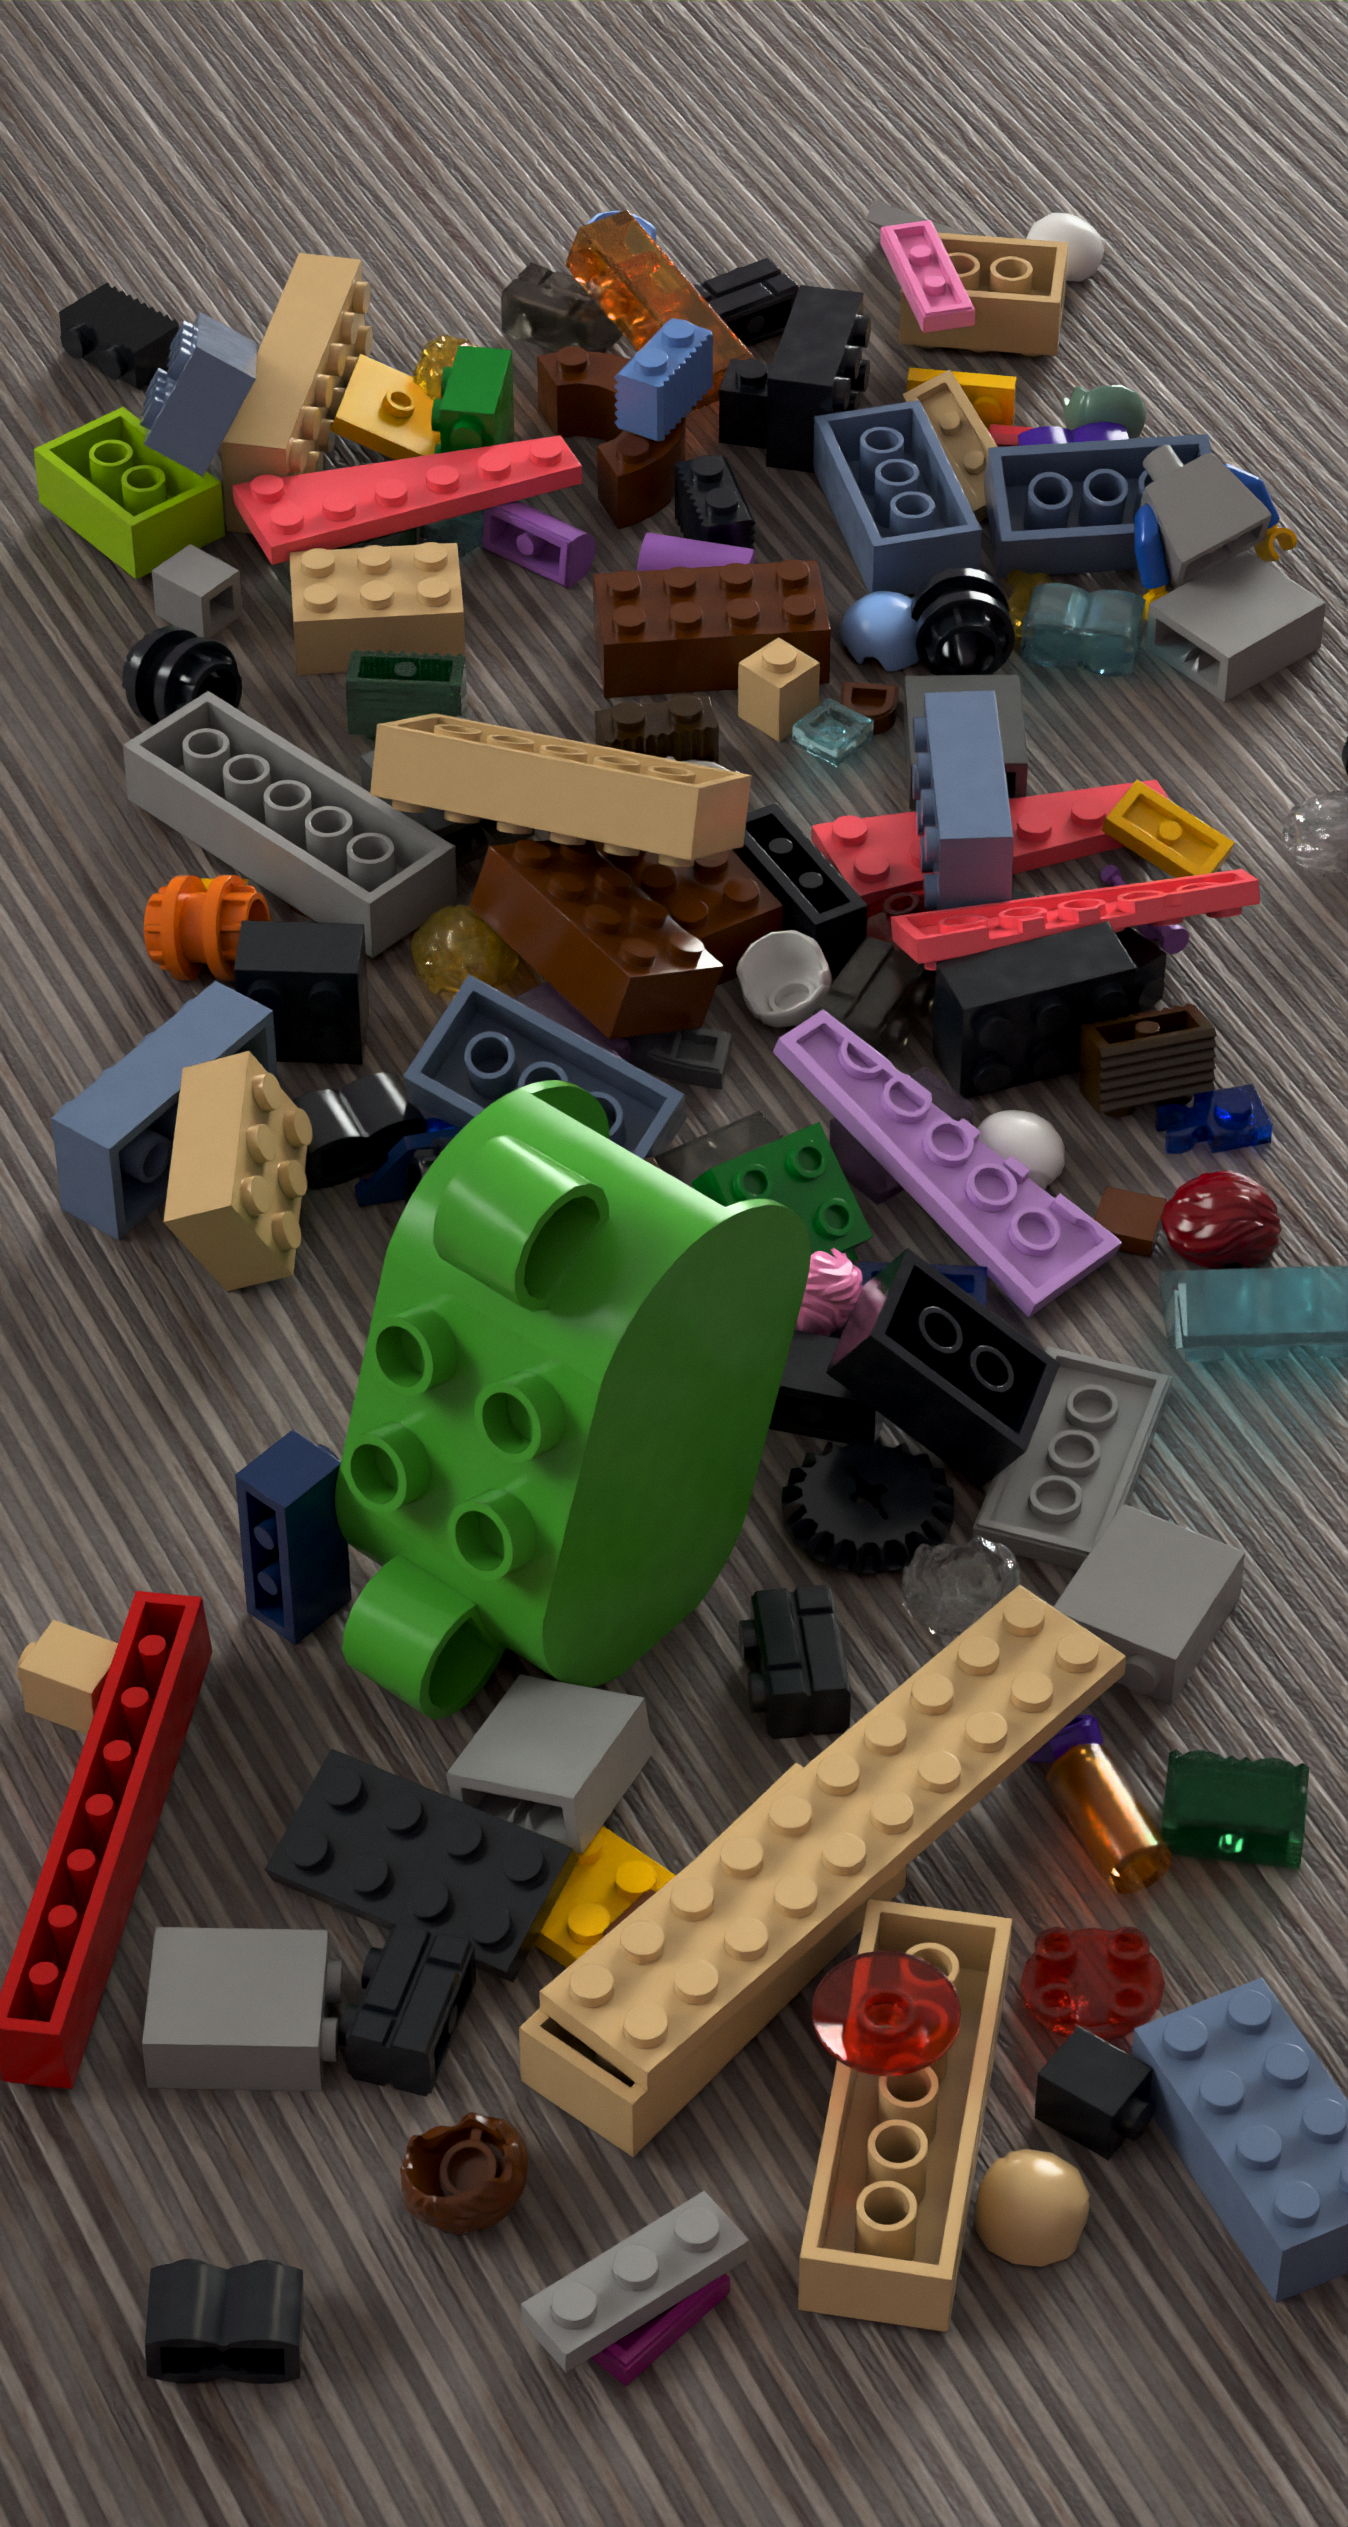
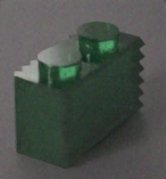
[345,649,467,741]
[1159,1749,1309,1869]

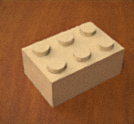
[899,233,1068,357]
[289,542,466,675]
[163,1051,312,1292]

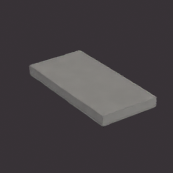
[972,1346,1173,1570]

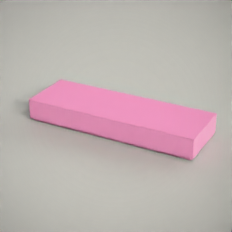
[880,220,975,333]

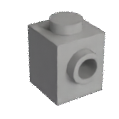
[152,544,243,638]

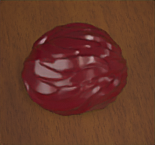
[1160,1170,1282,1270]

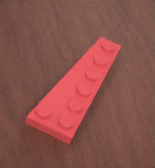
[232,435,582,565]
[811,780,1171,911]
[890,869,1260,970]

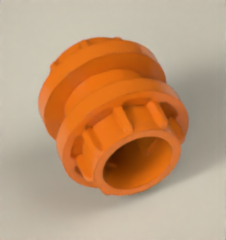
[144,875,271,981]

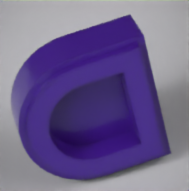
[1026,1715,1104,1763]

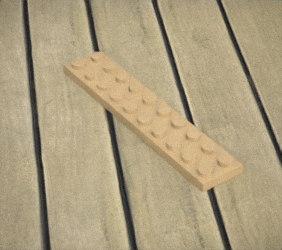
[539,1585,1126,2091]

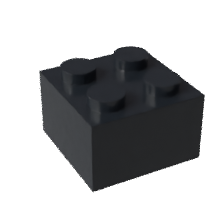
[234,920,369,1064]

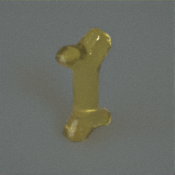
[1008,569,1054,643]

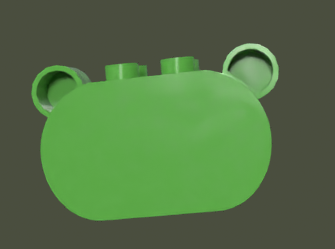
[335,1080,811,1720]

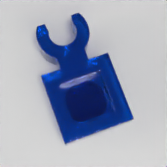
[1155,1084,1273,1154]

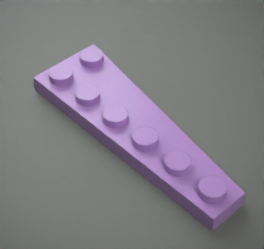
[773,1009,1122,1318]

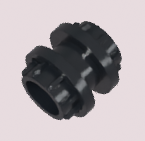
[910,568,1015,675]
[122,626,242,725]

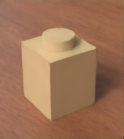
[738,637,820,742]
[17,1620,118,1735]

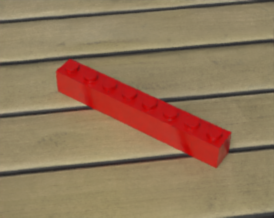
[0,1591,213,2089]

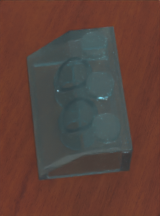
[1159,1265,1348,1362]

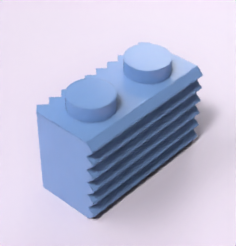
[614,318,713,441]

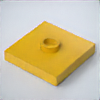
[330,354,442,460]

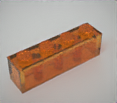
[565,210,754,412]

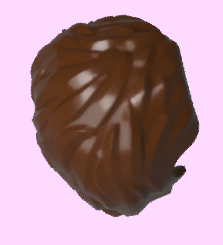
[400,2112,528,2235]

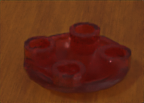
[1020,1927,1165,2041]

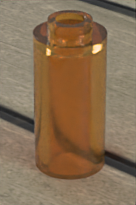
[1047,1743,1172,1894]

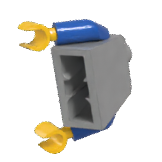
[1134,445,1297,621]

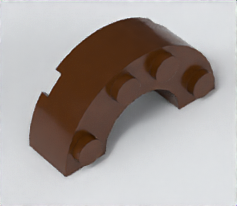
[537,346,686,530]

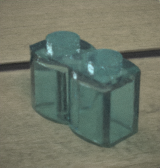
[1021,583,1146,676]

